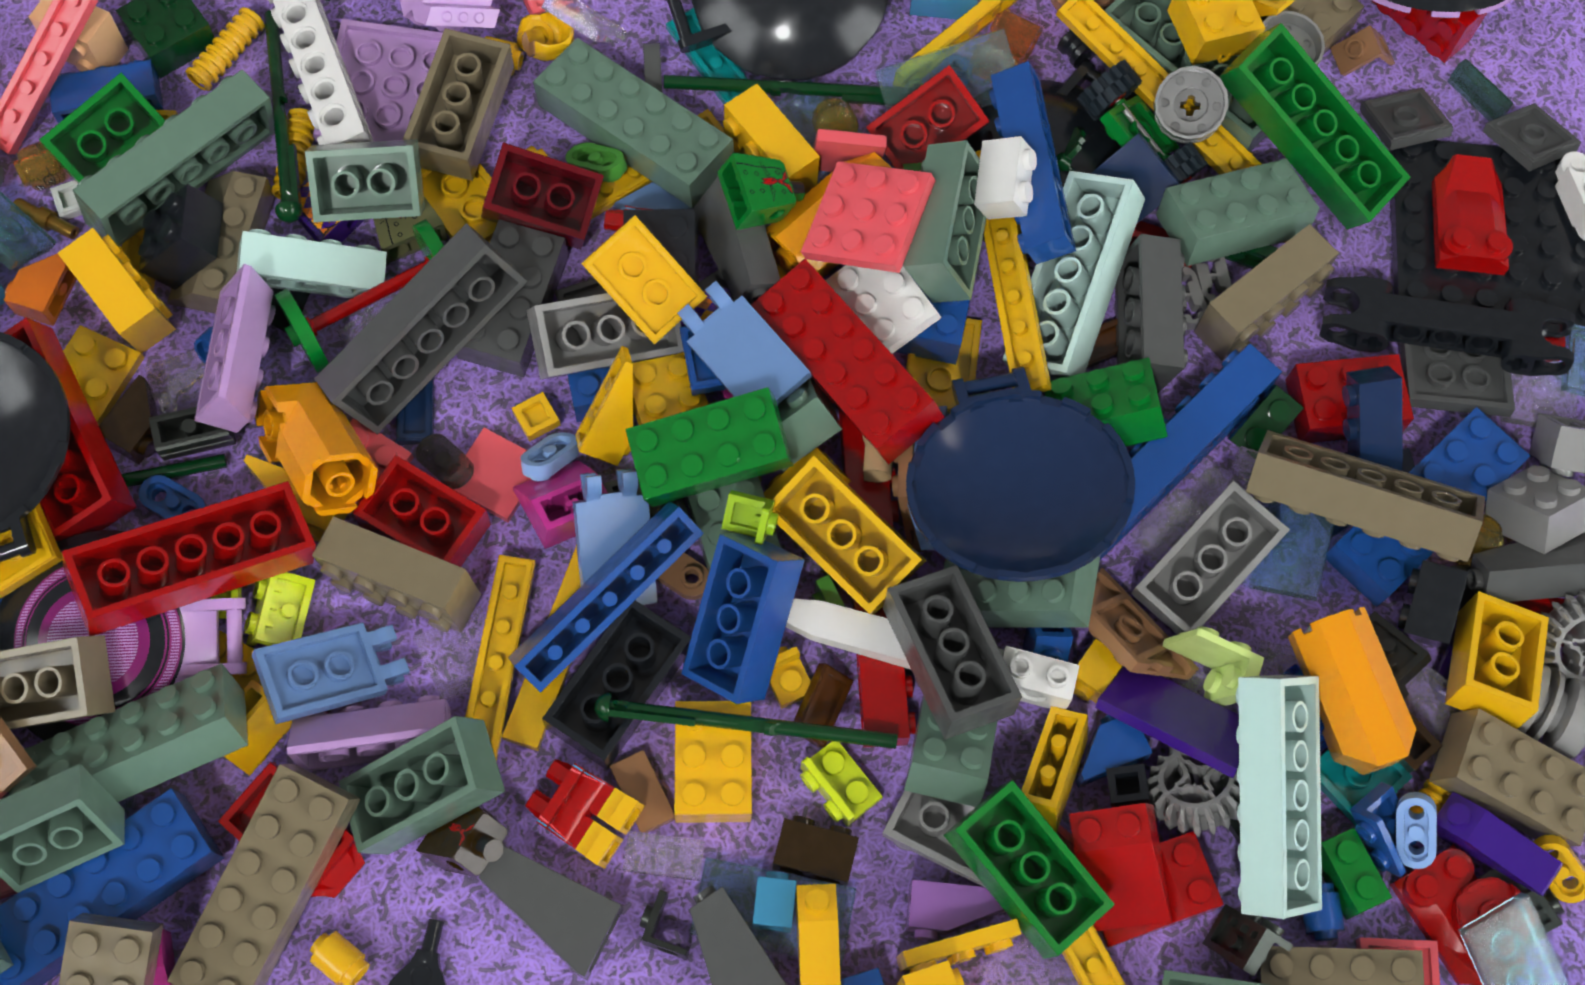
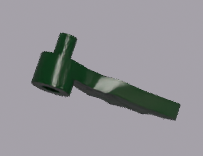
[1056,127,1086,173]

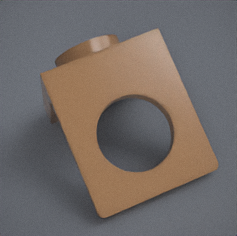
[1330,25,1395,76]

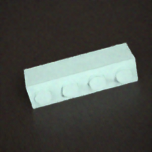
[236,229,387,302]

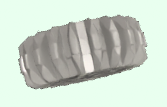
[1541,590,1585,685]
[1147,747,1240,838]

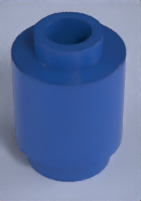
[1303,883,1345,942]

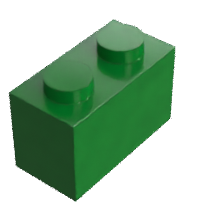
[1321,828,1392,920]

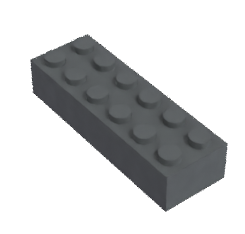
[314,223,528,435]

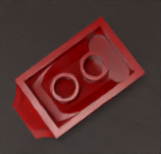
[1432,154,1513,275]
[218,762,365,898]
[1390,844,1527,985]

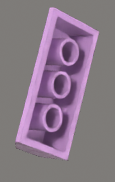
[194,264,276,433]
[287,695,451,771]

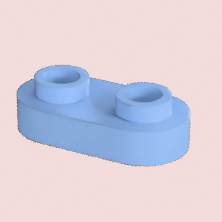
[520,432,579,481]
[1396,792,1437,869]

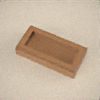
[609,750,675,836]

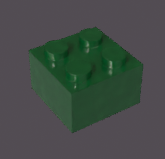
[115,0,214,79]

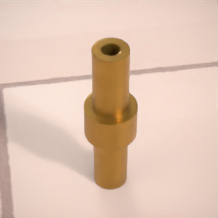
[12,198,79,239]

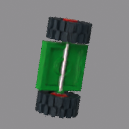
[1077,60,1208,184]

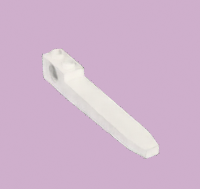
[786,599,1080,709]

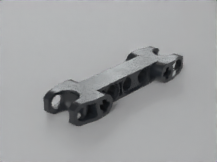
[1319,276,1575,376]

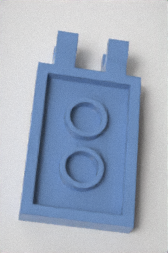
[677,281,812,405]
[572,468,658,605]
[251,622,410,724]

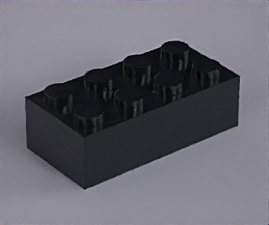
[542,601,691,770]

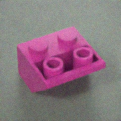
[513,460,608,549]

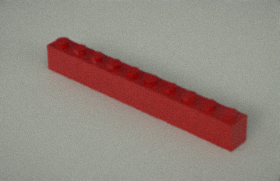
[838,407,916,748]

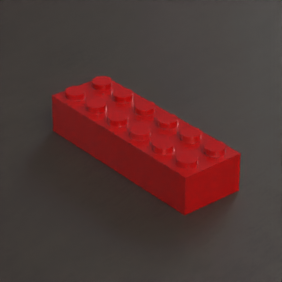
[751,259,944,465]
[4,317,137,541]
[61,481,316,636]

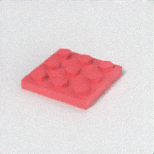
[801,161,936,273]

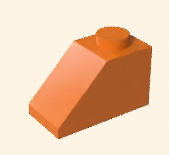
[4,254,77,326]

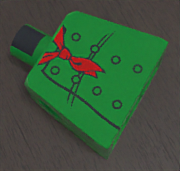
[717,153,805,230]

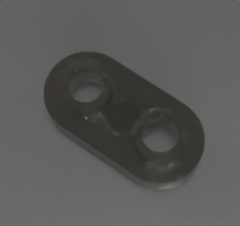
[415,434,474,489]

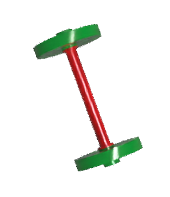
[274,219,444,373]

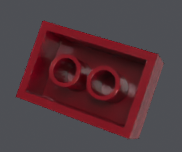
[481,142,604,250]

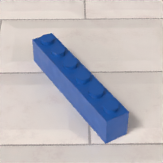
[989,61,1076,265]
[508,501,704,693]

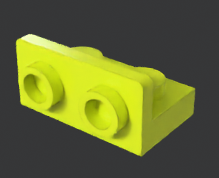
[244,572,316,646]
[800,741,883,827]

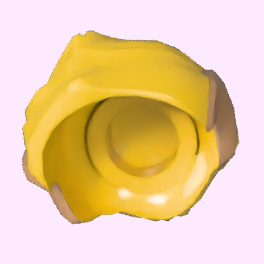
[517,9,574,61]

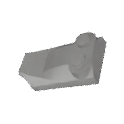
[882,791,986,888]

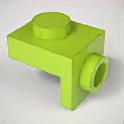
[721,490,779,545]

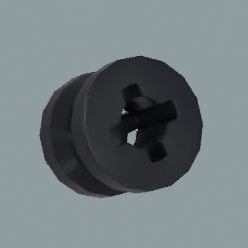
[1057,30,1096,68]

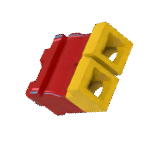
[525,759,645,869]

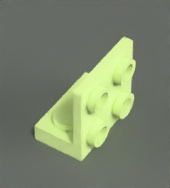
[1162,626,1264,706]

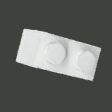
[974,136,1037,220]

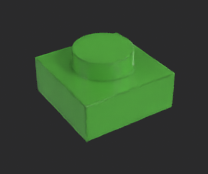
[811,575,845,607]

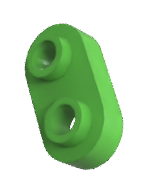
[565,142,627,182]

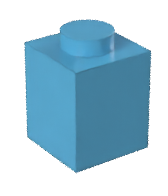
[752,871,797,933]

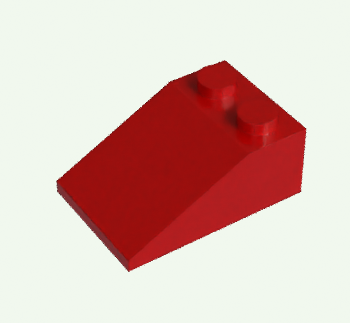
[1069,803,1172,931]
[1101,831,1224,948]

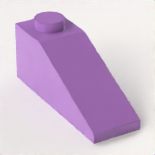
[906,880,1005,941]

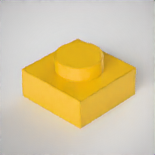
[511,392,561,442]

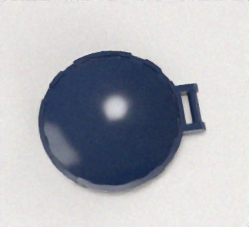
[906,367,1135,582]

